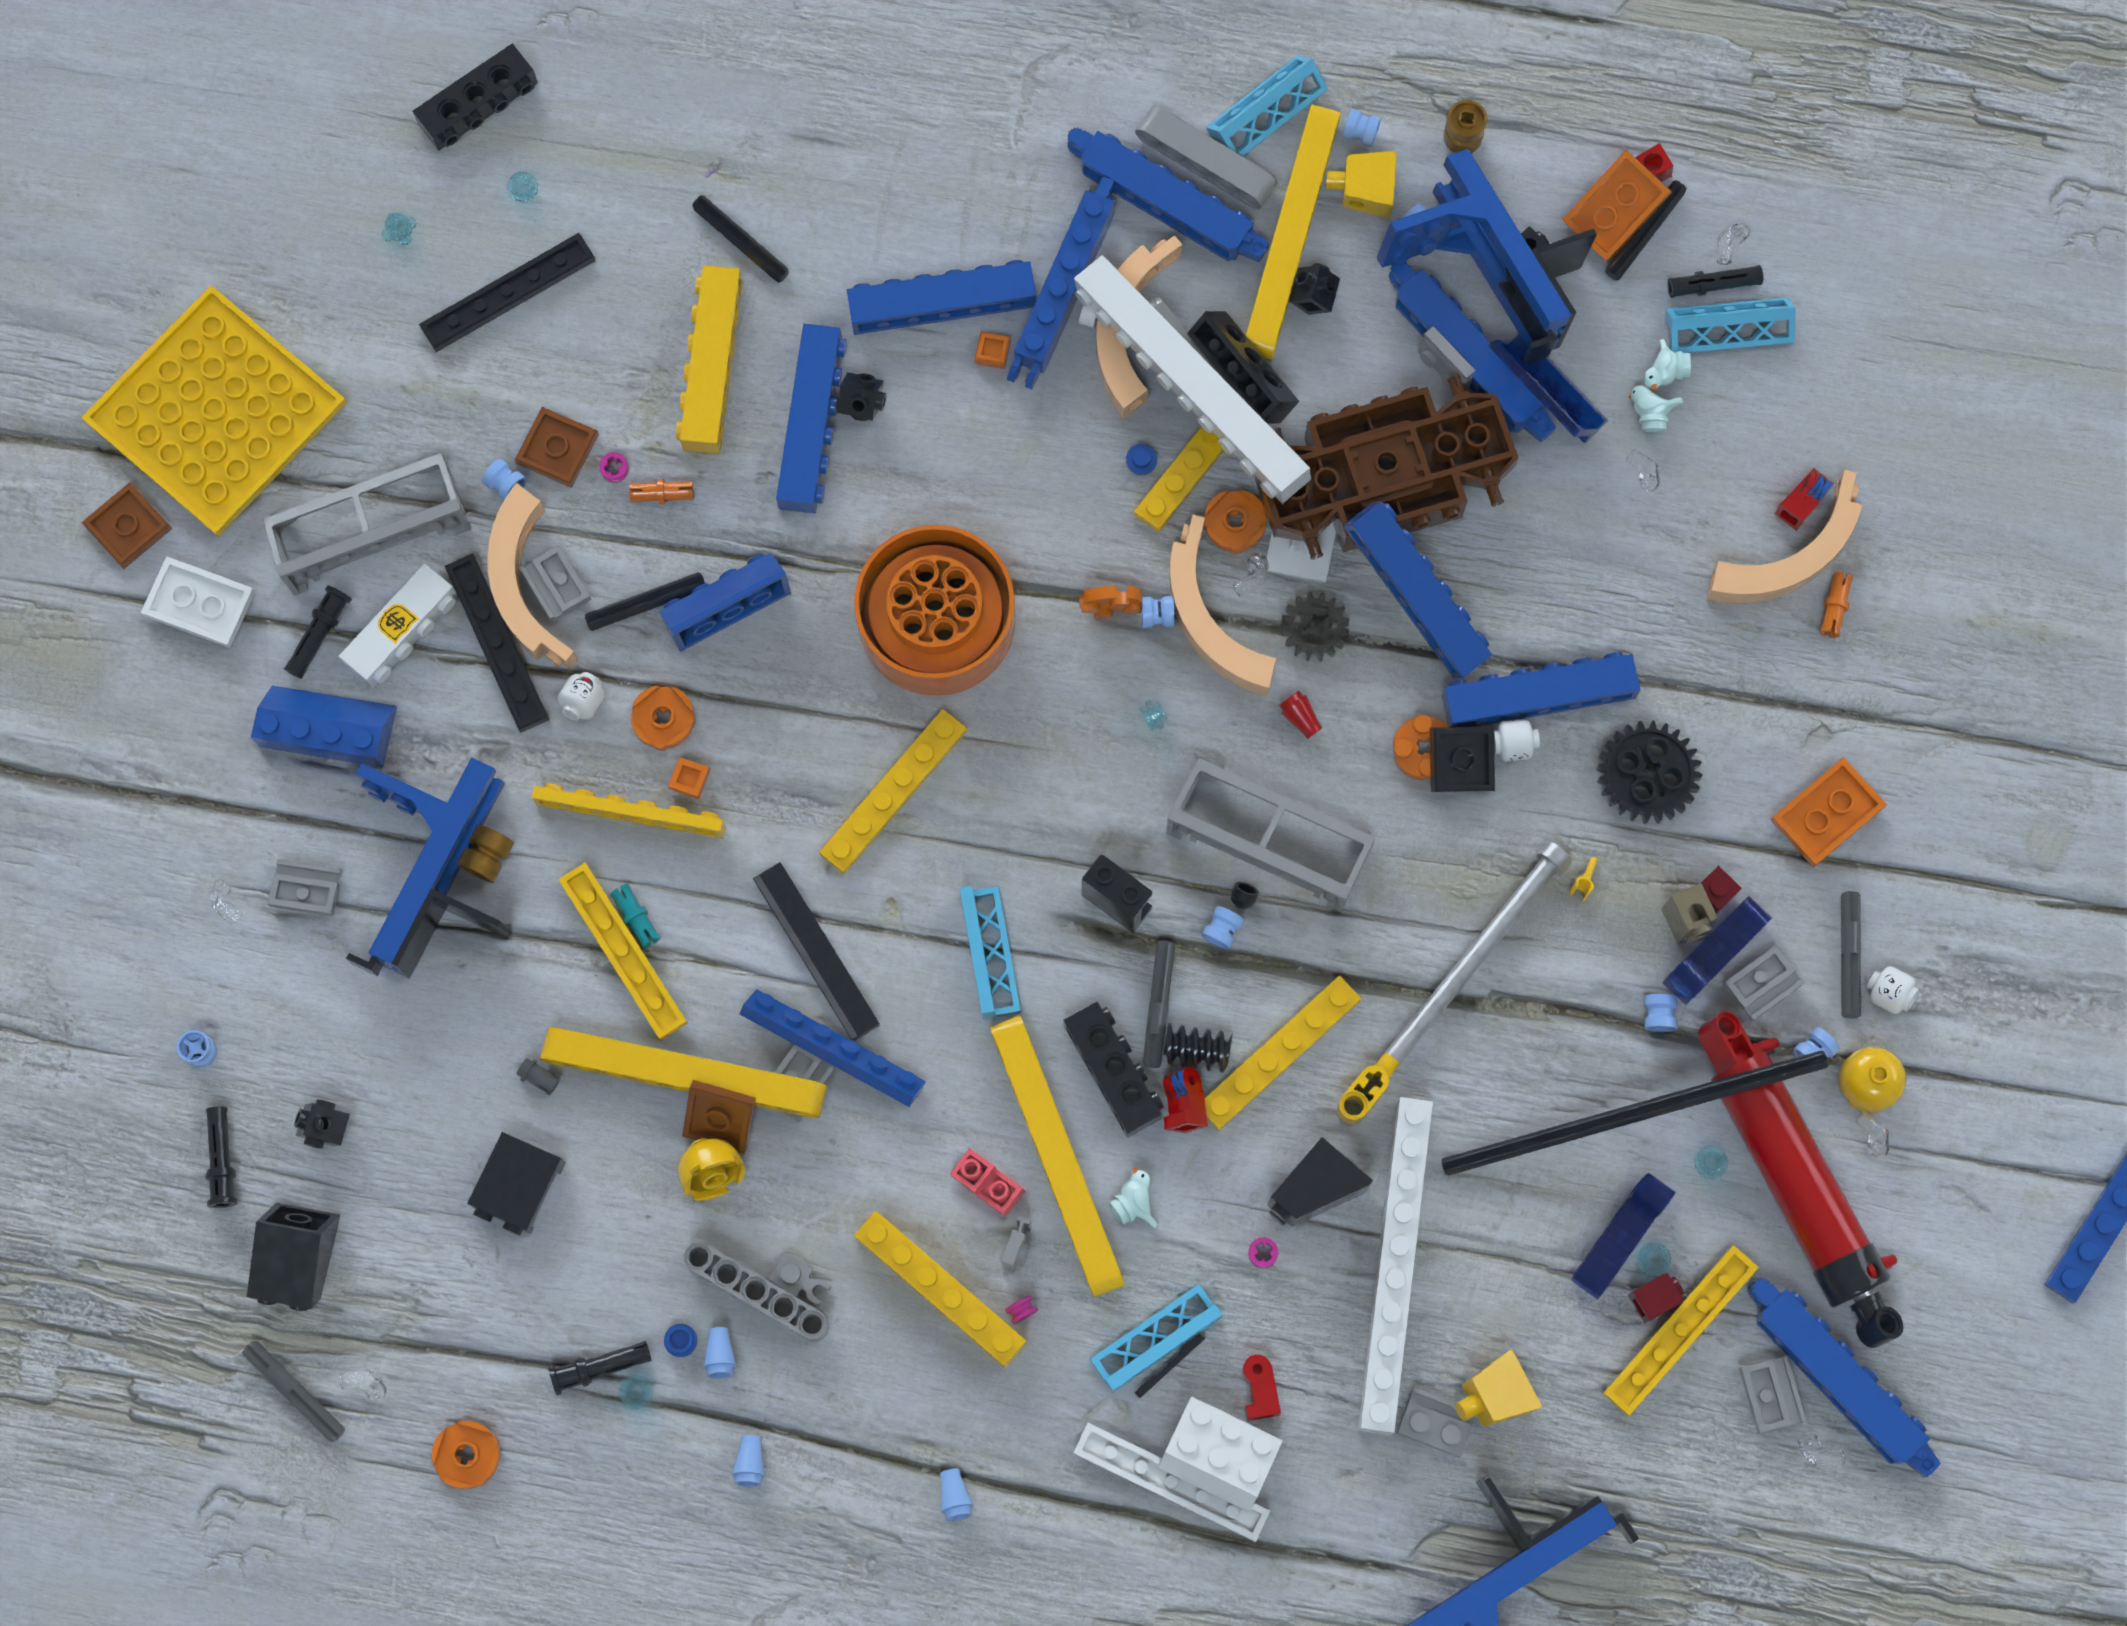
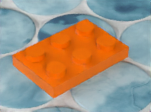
[1562,150,1672,262]
[1770,757,1887,868]

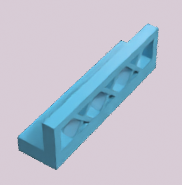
[1205,55,1328,156]
[1665,297,1796,353]
[960,886,1021,1019]
[1090,1284,1223,1393]

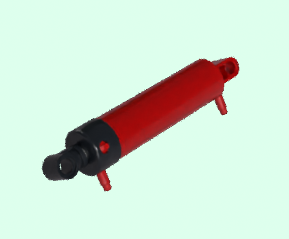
[1698,1011,1904,1348]

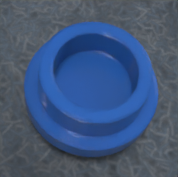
[1126,444,1157,475]
[664,1324,697,1357]

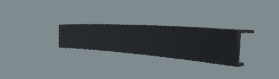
[1135,1334,1205,1398]

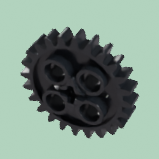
[1596,720,1703,824]

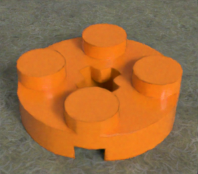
[1204,490,1267,554]
[1079,586,1143,619]
[631,686,696,751]
[1393,715,1450,780]
[431,1420,501,1489]

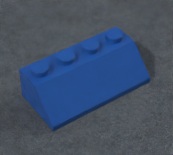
[659,552,791,652]
[250,685,397,768]

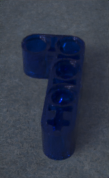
[1662,896,1772,1006]
[1570,1172,1676,1300]

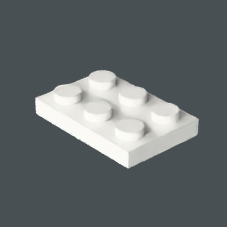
[141,556,256,648]

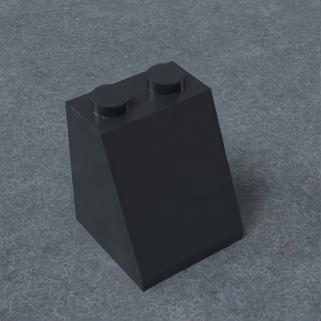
[1267,1137,1373,1227]
[247,1202,340,1311]

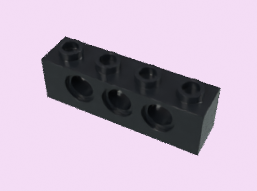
[412,43,538,151]
[1187,311,1300,424]
[1063,1001,1164,1138]

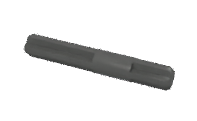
[1841,891,1861,1019]
[1143,941,1175,1068]
[242,1341,345,1442]

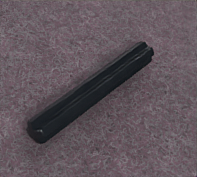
[1606,180,1687,281]
[692,195,789,283]
[585,572,705,631]

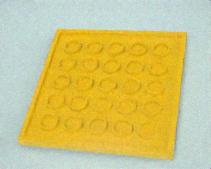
[81,285,347,537]

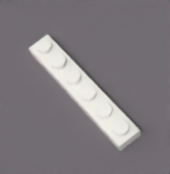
[1073,1423,1270,1542]

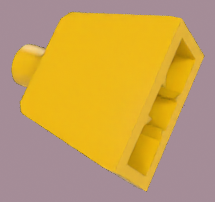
[1325,151,1397,218]
[1455,1349,1542,1427]

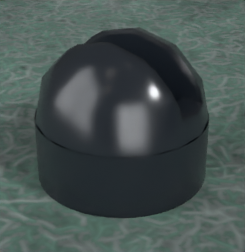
[1231,882,1259,909]

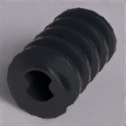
[1163,1023,1233,1073]

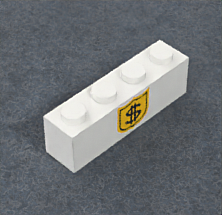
[339,563,458,688]

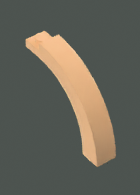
[1096,235,1182,419]
[1706,469,1863,604]
[487,483,578,670]
[1169,515,1276,696]

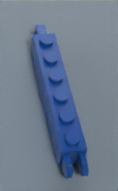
[1068,127,1269,262]
[1007,177,1116,390]
[1388,262,1556,442]
[1747,1278,1941,1478]

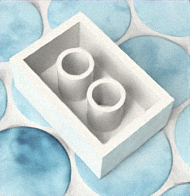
[1158,1396,1283,1512]

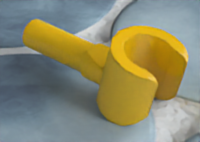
[1569,857,1598,902]

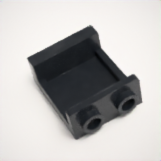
[1082,855,1153,933]
[467,1132,566,1236]

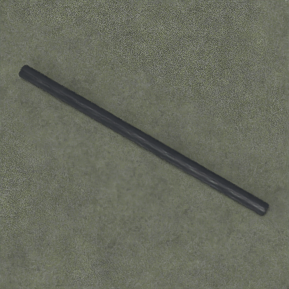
[1441,1050,1828,1176]

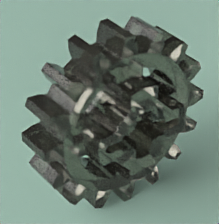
[1281,592,1350,661]

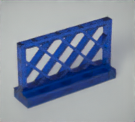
[1489,334,1609,443]

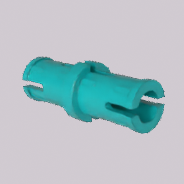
[610,884,661,949]

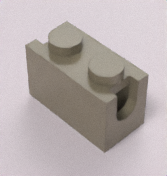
[1661,883,1718,945]

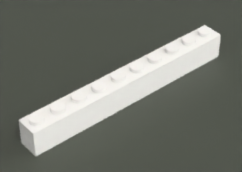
[1074,255,1311,504]
[1358,1097,1433,1435]

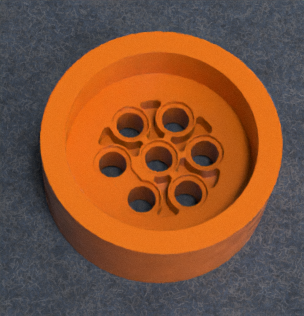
[854,525,1016,695]

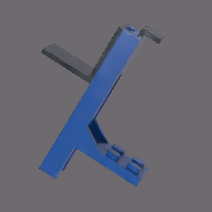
[1377,149,1597,364]
[346,757,511,979]
[1405,1475,1639,1626]

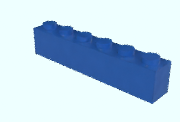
[847,260,1036,335]
[776,323,847,514]
[1343,501,1492,678]
[1441,652,1641,728]

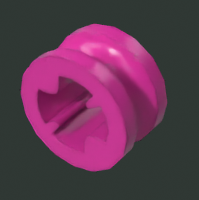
[599,452,629,483]
[1248,1237,1279,1269]
[1005,1295,1039,1325]

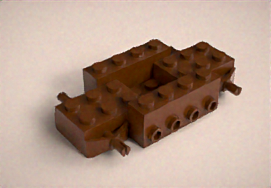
[1255,375,1519,560]

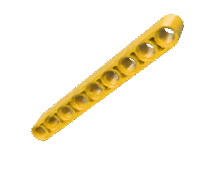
[1246,104,1341,360]
[990,1015,1125,1298]
[540,1027,827,1118]

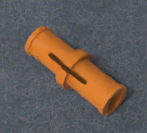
[629,479,694,504]
[1819,572,1853,638]

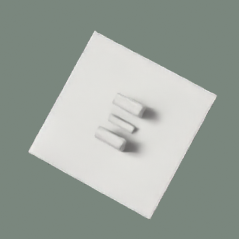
[1264,522,1336,583]

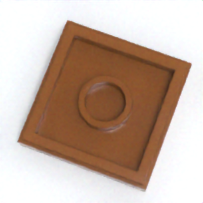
[514,407,599,488]
[81,482,172,569]
[682,1080,756,1154]

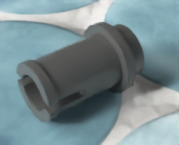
[516,1058,561,1096]

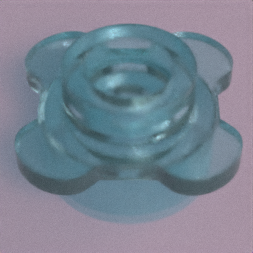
[382,213,416,245]

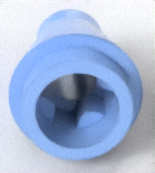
[703,1327,737,1379]
[732,1435,765,1487]
[940,1469,974,1521]

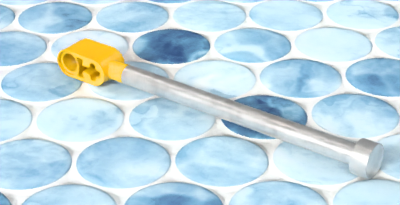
[1337,841,1572,1125]

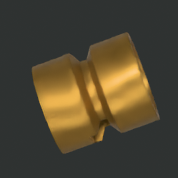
[1443,100,1487,153]
[456,824,514,883]

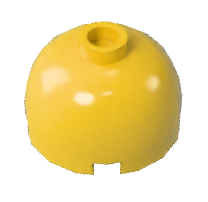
[1838,1047,1906,1113]
[678,1138,746,1201]

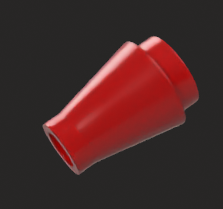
[1279,691,1322,739]

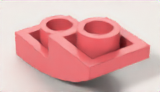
[950,1148,1025,1218]

